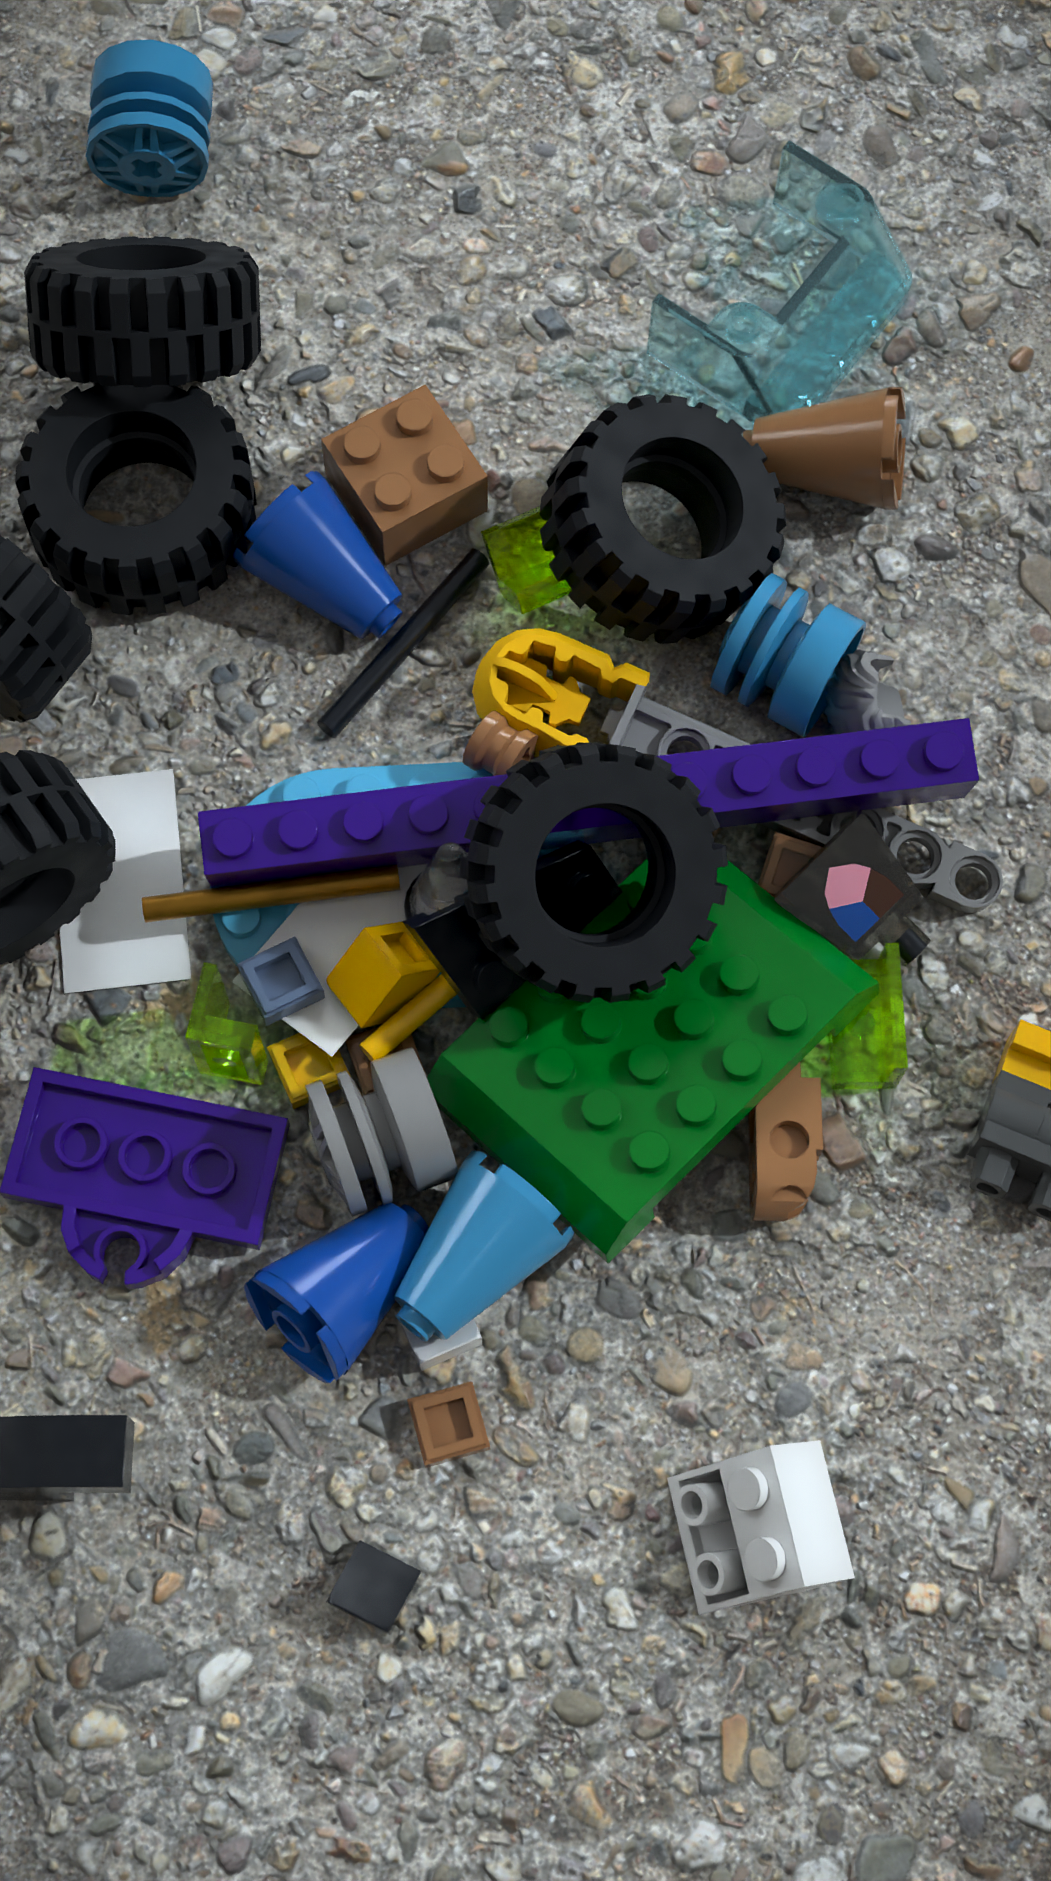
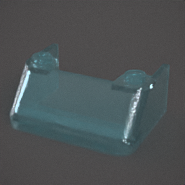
[646,140,912,424]

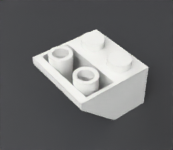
[667,1440,855,1615]

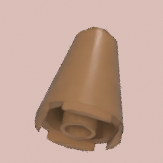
[743,387,906,510]

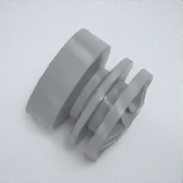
[305,1047,458,1217]

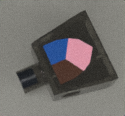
[774,809,931,967]

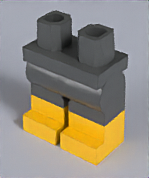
[967,1019,1051,1222]

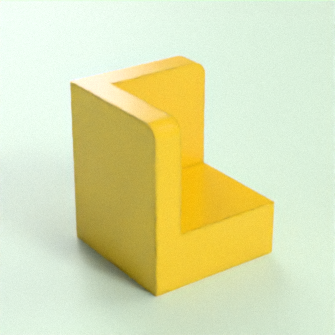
[326,922,440,1028]

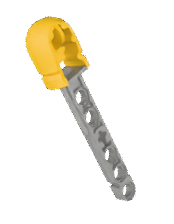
[472,628,1003,914]

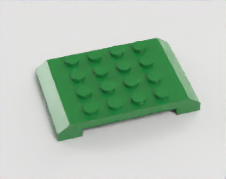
[427,859,879,1264]

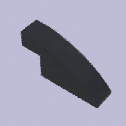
[0,1415,135,1501]

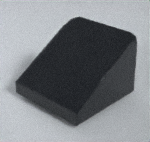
[326,1540,421,1635]

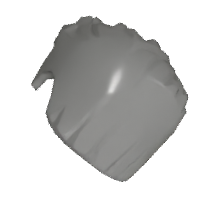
[824,649,911,734]

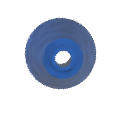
[233,471,403,639]
[244,1203,429,1383]

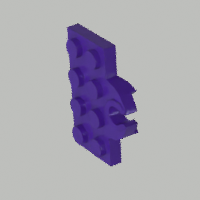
[0,1067,290,1289]

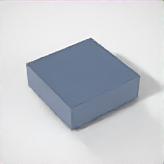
[237,936,325,1026]

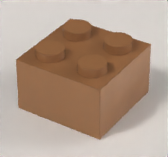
[321,384,488,566]

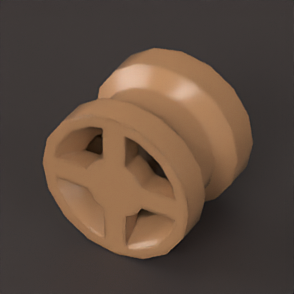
[462,711,538,776]

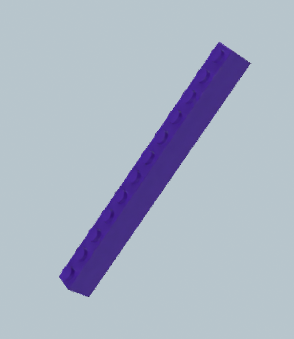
[198,718,979,888]

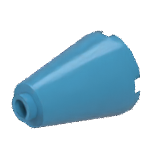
[394,1151,574,1342]

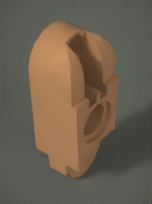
[748,1062,823,1222]

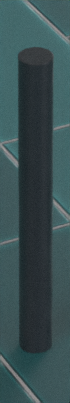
[317,548,490,738]

